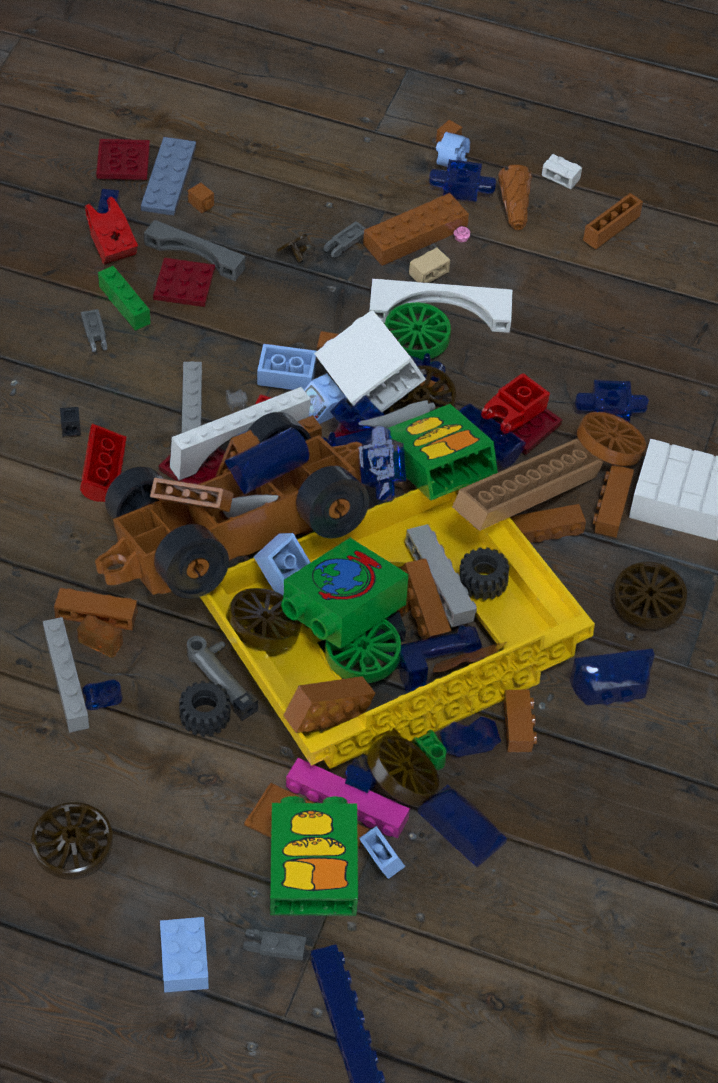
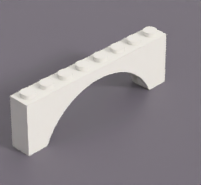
[369,279,512,333]
[170,387,311,480]

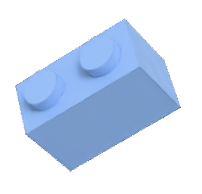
[359,826,405,879]

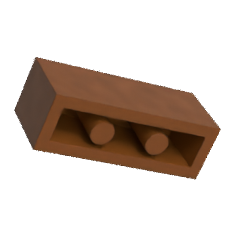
[503,690,537,752]

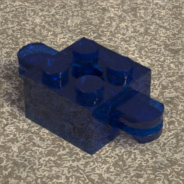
[429,159,496,202]
[575,380,649,423]
[359,426,406,502]

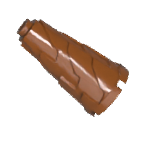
[498,165,532,230]

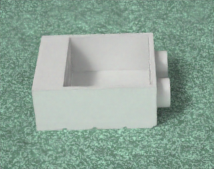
[629,439,718,541]

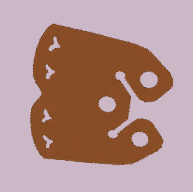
[433,642,507,672]

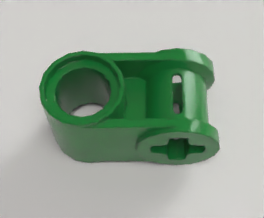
[412,729,446,770]

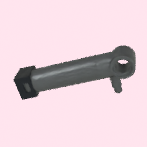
[187,636,258,721]

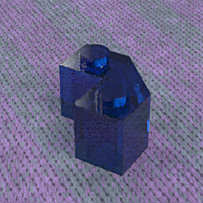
[330,395,385,432]
[440,716,501,757]

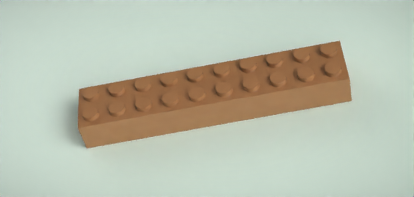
[452,438,604,531]

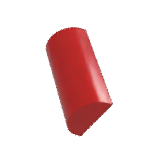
[80,424,127,502]

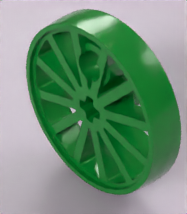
[384,302,451,361]
[325,619,401,683]

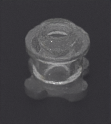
[226,389,248,412]

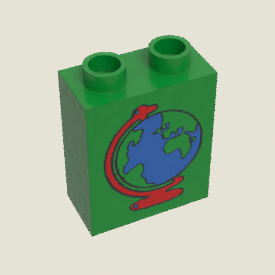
[281,537,409,649]

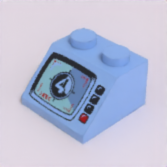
[304,374,347,424]

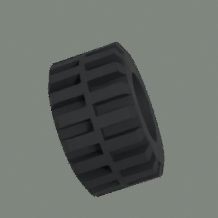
[460,547,509,600]
[179,681,231,737]

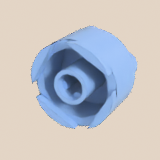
[436,132,470,170]

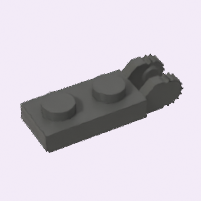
[323,221,366,258]
[81,309,107,352]
[243,929,306,960]

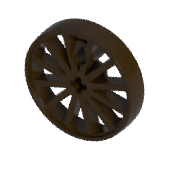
[388,365,457,413]
[612,562,687,629]
[226,588,302,651]
[367,735,439,806]
[31,802,113,880]

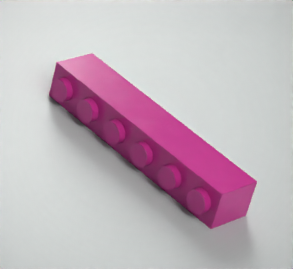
[286,758,410,839]

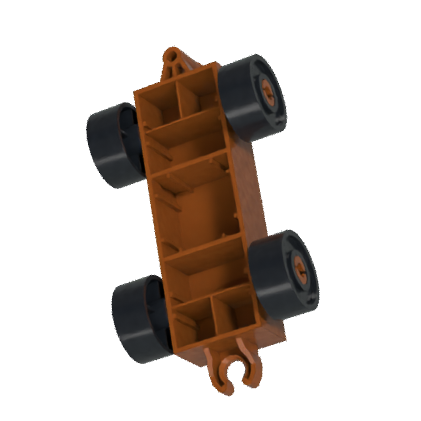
[95,412,369,599]

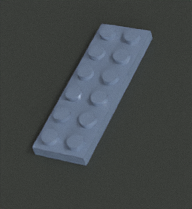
[141,137,196,216]

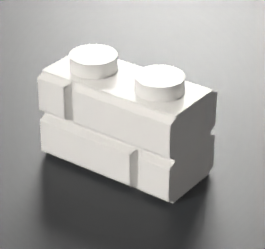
[542,154,582,189]

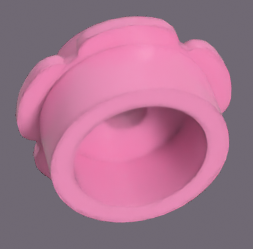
[454,226,470,242]

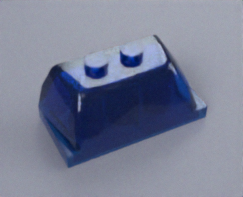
[570,649,655,705]
[418,785,507,867]

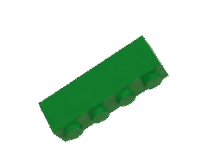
[98,266,150,331]

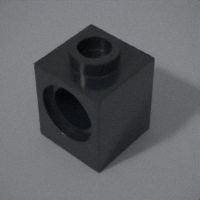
[60,407,81,437]

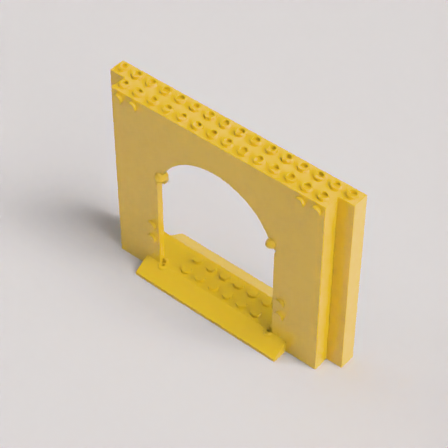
[201,486,595,769]

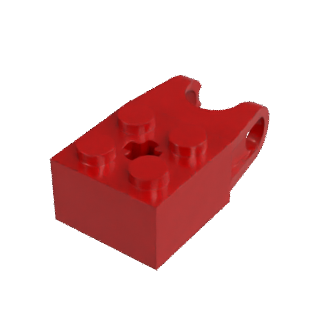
[85,197,138,265]
[481,373,550,434]

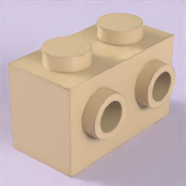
[409,248,450,283]

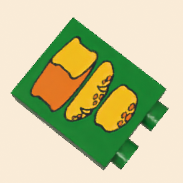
[384,404,498,501]
[270,796,358,916]

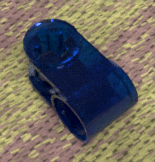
[82,679,123,710]

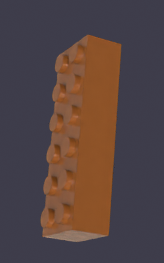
[363,193,469,266]

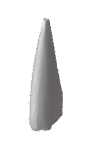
[358,400,435,428]
[223,495,279,518]

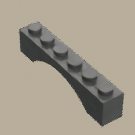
[144,220,245,281]

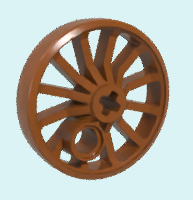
[577,412,646,466]

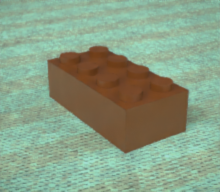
[283,676,375,733]

